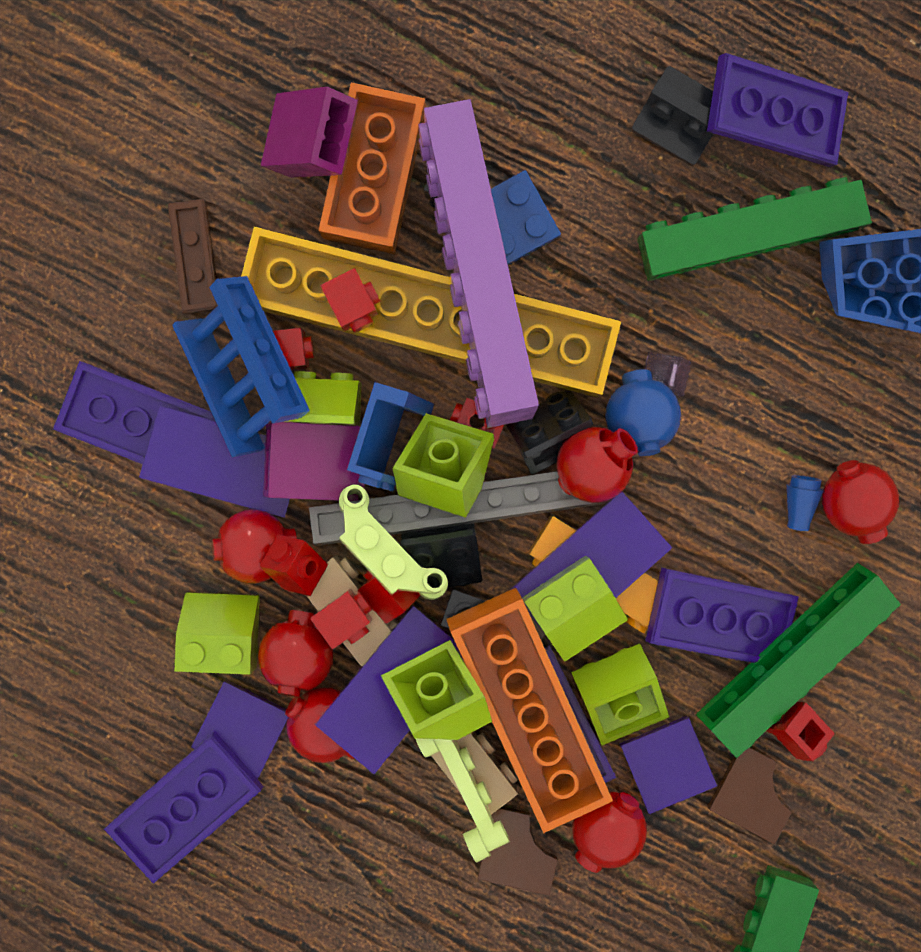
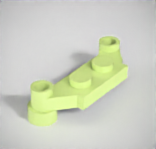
[339,485,448,600]
[415,738,510,863]

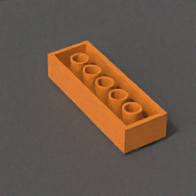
[446,588,613,833]

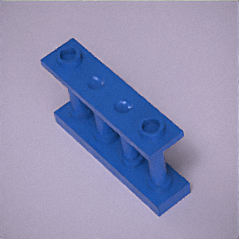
[172,276,310,458]

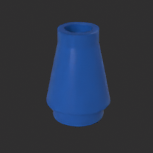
[786,475,824,531]

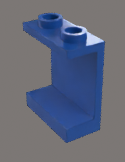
[347,382,434,491]

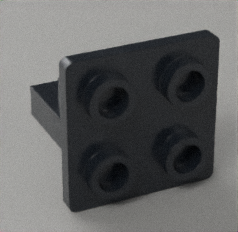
[631,66,714,166]
[506,390,593,475]
[400,523,483,588]

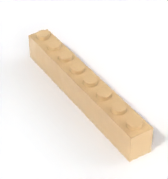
[307,555,519,815]

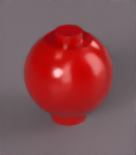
[557,427,638,503]
[822,460,899,544]
[212,509,297,584]
[258,610,333,697]
[285,687,354,763]
[572,791,647,873]

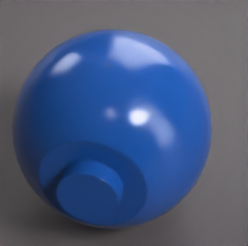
[605,370,681,456]

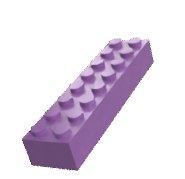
[418,99,539,428]

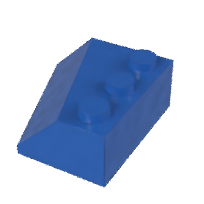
[819,229,921,333]

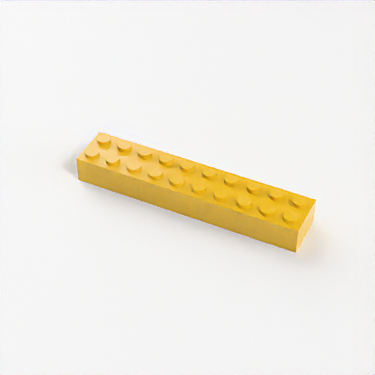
[241,227,621,398]

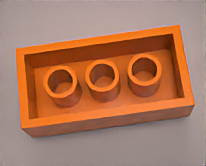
[318,83,426,254]

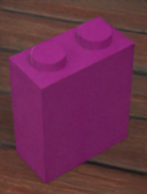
[261,87,358,178]
[263,422,365,501]

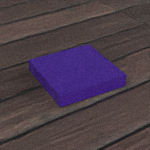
[191,679,288,779]
[619,716,717,814]

